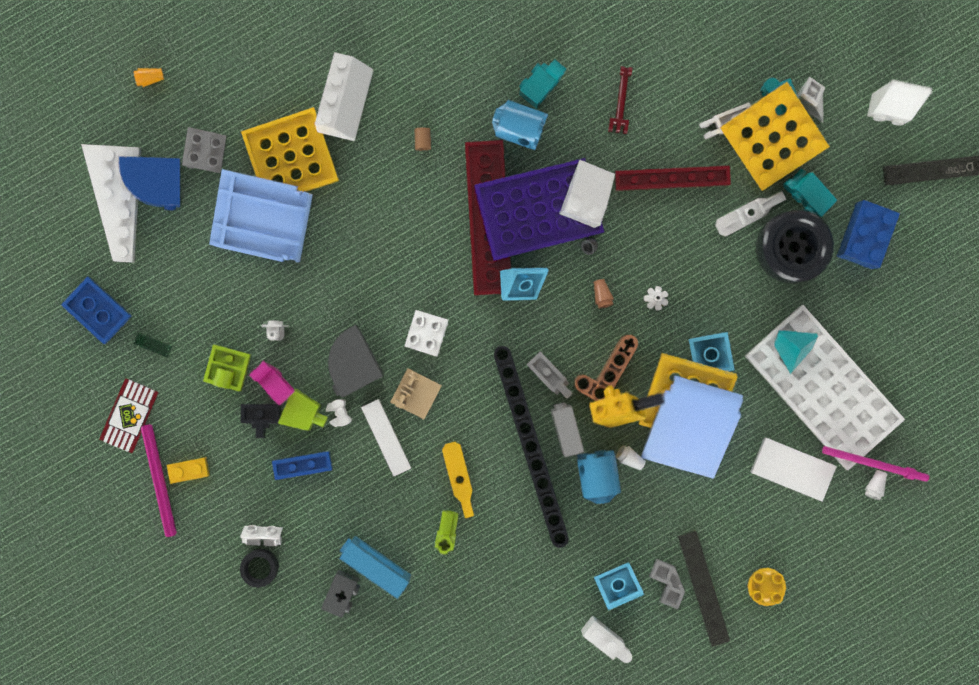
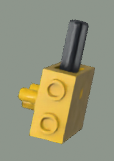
[590,386,665,428]

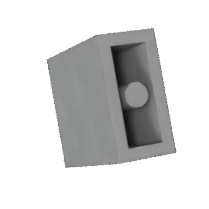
[550,402,584,457]

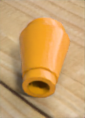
[134,68,164,87]

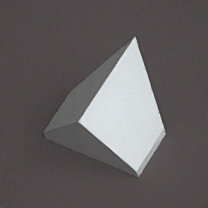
[797,77,825,123]

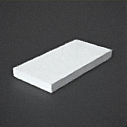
[750,437,837,502]

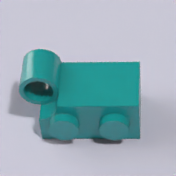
[519,59,567,109]

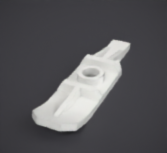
[715,191,786,237]

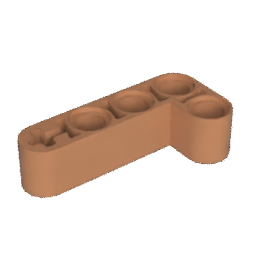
[574,335,638,401]

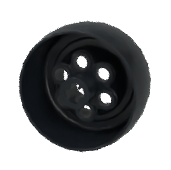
[756,210,834,284]

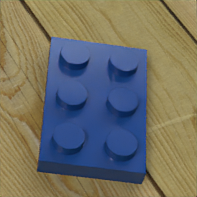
[61,277,132,344]

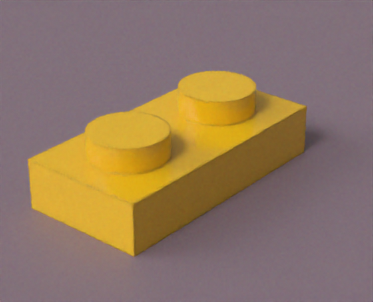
[167,457,210,484]

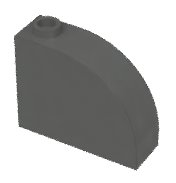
[328,325,384,398]

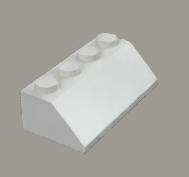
[315,52,373,141]

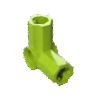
[434,510,459,554]

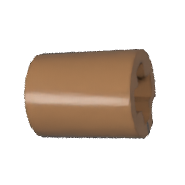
[414,128,431,151]

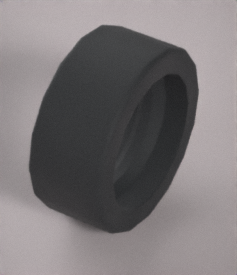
[240,549,279,588]

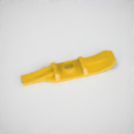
[442,442,474,518]

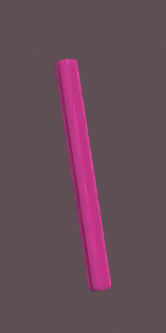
[141,424,177,537]

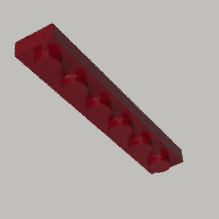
[614,166,731,191]

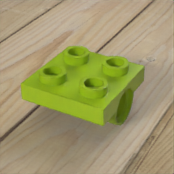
[203,344,252,392]

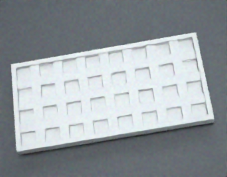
[745,305,905,470]

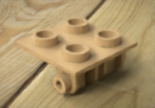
[391,368,442,419]

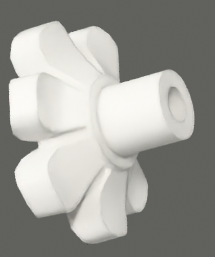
[644,286,668,311]

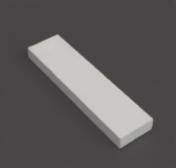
[361,399,411,476]

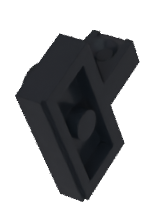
[240,404,281,438]

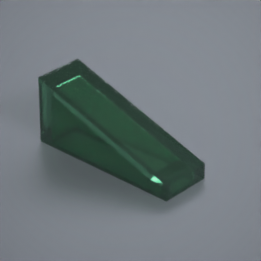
[133,331,172,358]

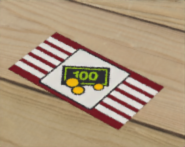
[99,378,159,453]

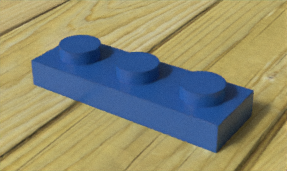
[272,451,333,480]

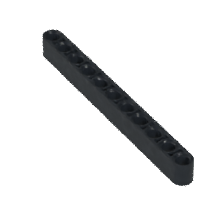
[494,346,569,548]

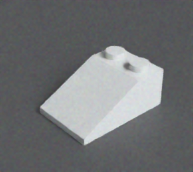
[867,80,932,126]
[560,160,615,228]

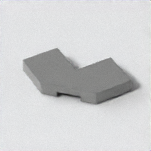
[649,558,685,609]

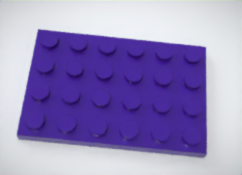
[474,158,604,261]

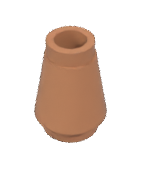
[594,279,614,309]

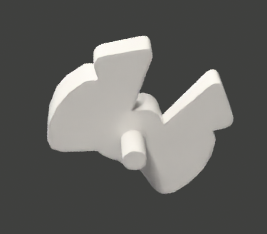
[326,399,352,427]

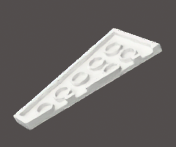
[81,144,141,263]

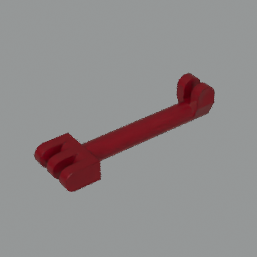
[608,66,633,134]

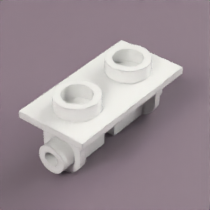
[262,321,289,341]
[240,525,283,546]

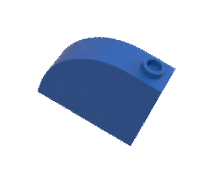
[119,156,180,210]

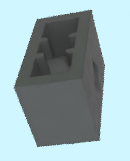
[321,570,361,618]

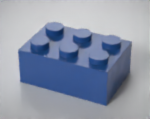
[837,200,900,269]

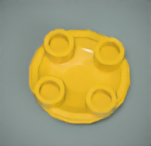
[748,568,786,606]

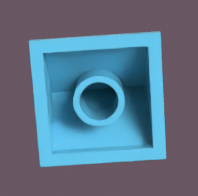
[500,268,549,301]
[689,332,734,371]
[594,562,644,610]

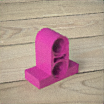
[250,361,295,405]

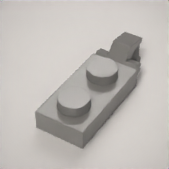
[527,351,573,399]

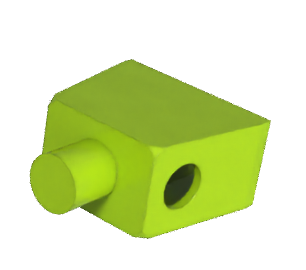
[278,389,328,431]

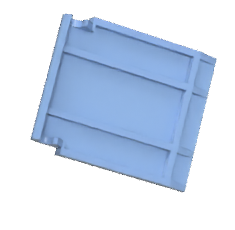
[209,169,313,262]
[641,376,743,479]

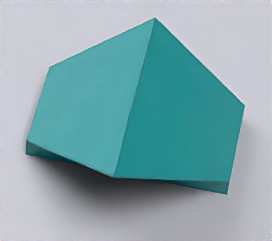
[774,330,818,374]

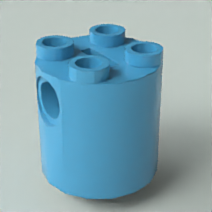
[492,100,548,150]
[577,450,621,504]

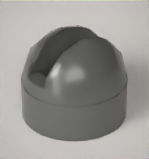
[581,238,598,255]

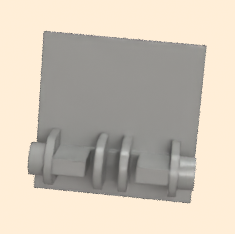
[182,127,226,173]

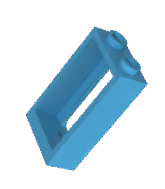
[339,536,411,599]

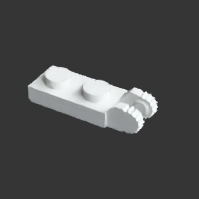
[699,102,751,139]

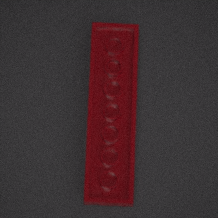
[465,140,511,296]

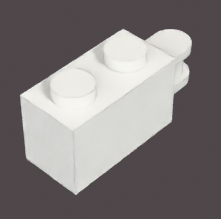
[581,615,632,663]

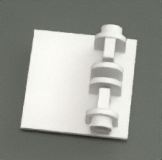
[405,310,449,357]

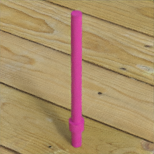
[822,446,929,482]

